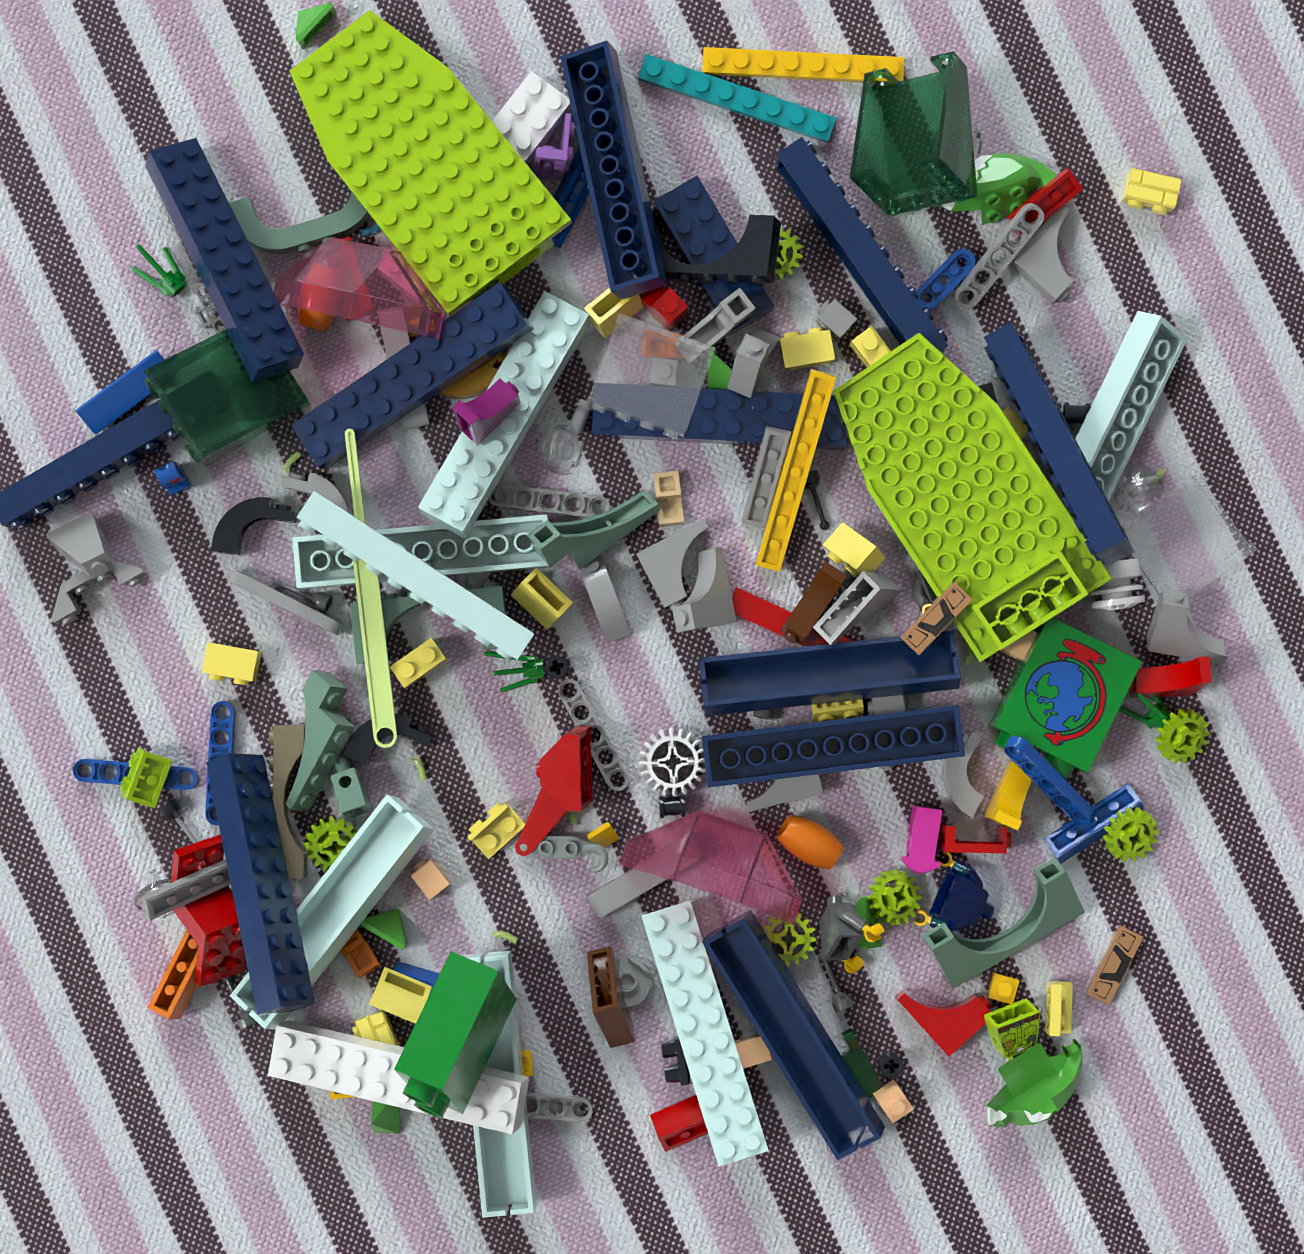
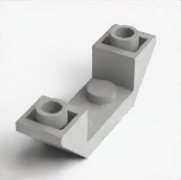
[52,561,148,625]

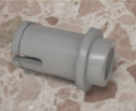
[568,399,594,433]

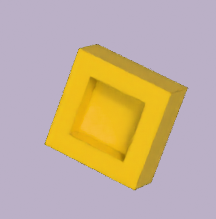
[987,972,1020,1004]

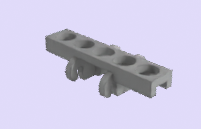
[192,282,232,346]

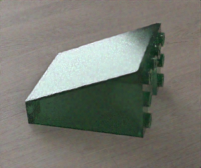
[850,51,977,216]
[144,329,310,467]

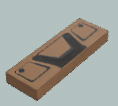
[900,582,973,655]
[1085,925,1143,1005]

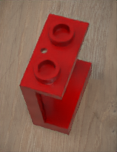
[939,824,1012,854]

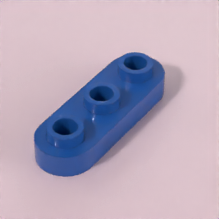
[916,249,976,311]

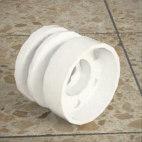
[1089,559,1145,611]

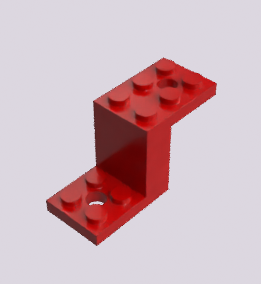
[171,835,246,987]

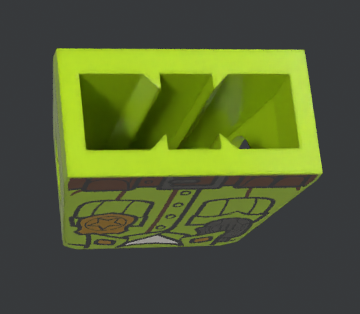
[984,998,1040,1061]

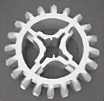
[639,728,705,796]

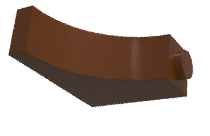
[780,561,847,645]
[587,946,635,1048]

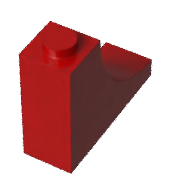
[639,286,688,333]
[1128,657,1212,698]
[895,990,993,1057]

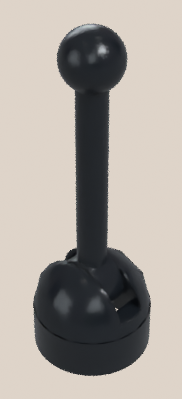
[804,470,830,531]

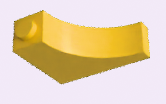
[984,761,1032,830]

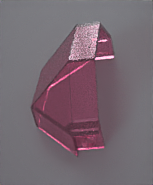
[273,237,444,340]
[619,811,802,924]

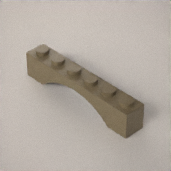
[269,725,307,879]

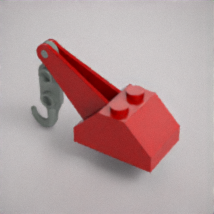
[515,726,609,873]

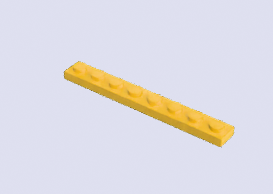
[702,47,904,85]
[755,369,836,572]

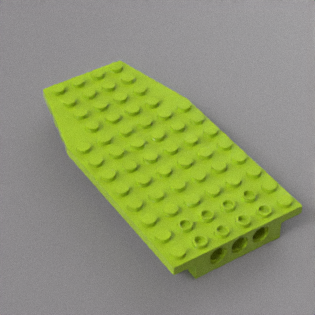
[289,10,572,316]
[833,333,1112,662]

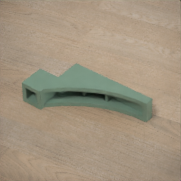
[527,490,661,569]
[285,670,354,811]

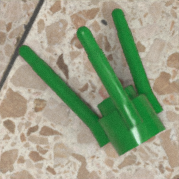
[132,244,187,298]
[484,651,544,692]
[1118,693,1171,729]

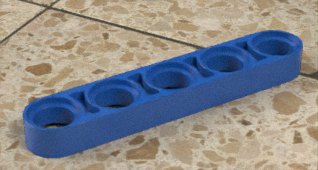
[205,701,236,825]
[1004,736,1095,825]
[72,759,199,790]

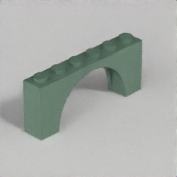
[350,582,506,664]
[922,858,1085,989]

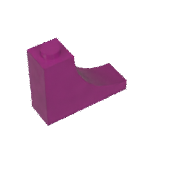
[452,378,520,446]

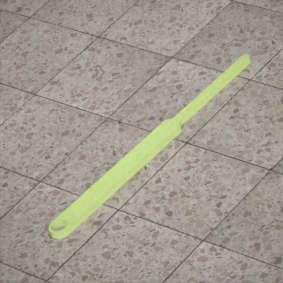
[345,429,397,748]

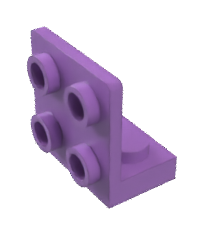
[532,113,575,180]

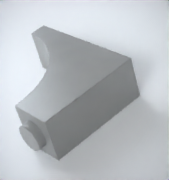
[1009,205,1073,304]
[727,327,780,398]
[636,519,708,610]
[672,547,737,633]
[813,571,901,645]
[1146,588,1226,664]
[746,774,823,812]

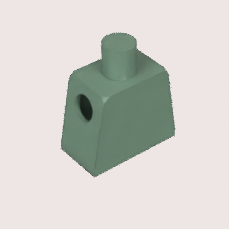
[331,757,374,819]

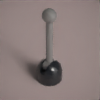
[158,798,198,844]

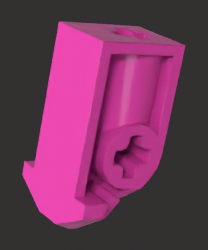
[901,804,942,875]

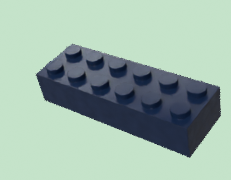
[654,175,774,336]

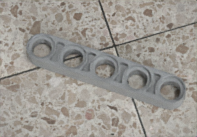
[954,203,1044,309]
[488,484,610,518]
[228,569,344,635]
[558,679,629,791]
[526,1092,593,1122]

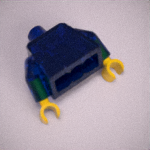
[914,851,994,932]

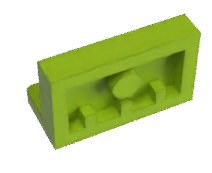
[120,747,173,808]

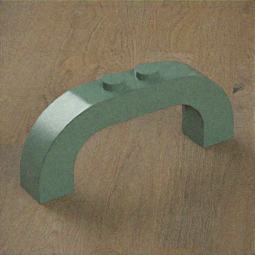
[229,192,370,254]

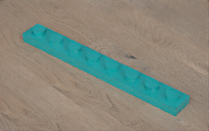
[638,54,836,144]

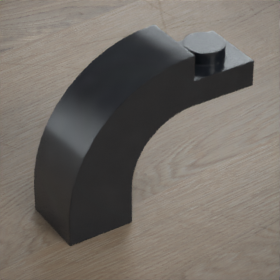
[211,497,298,556]
[342,714,435,765]

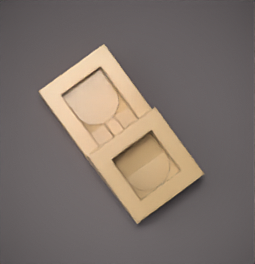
[653,471,684,528]

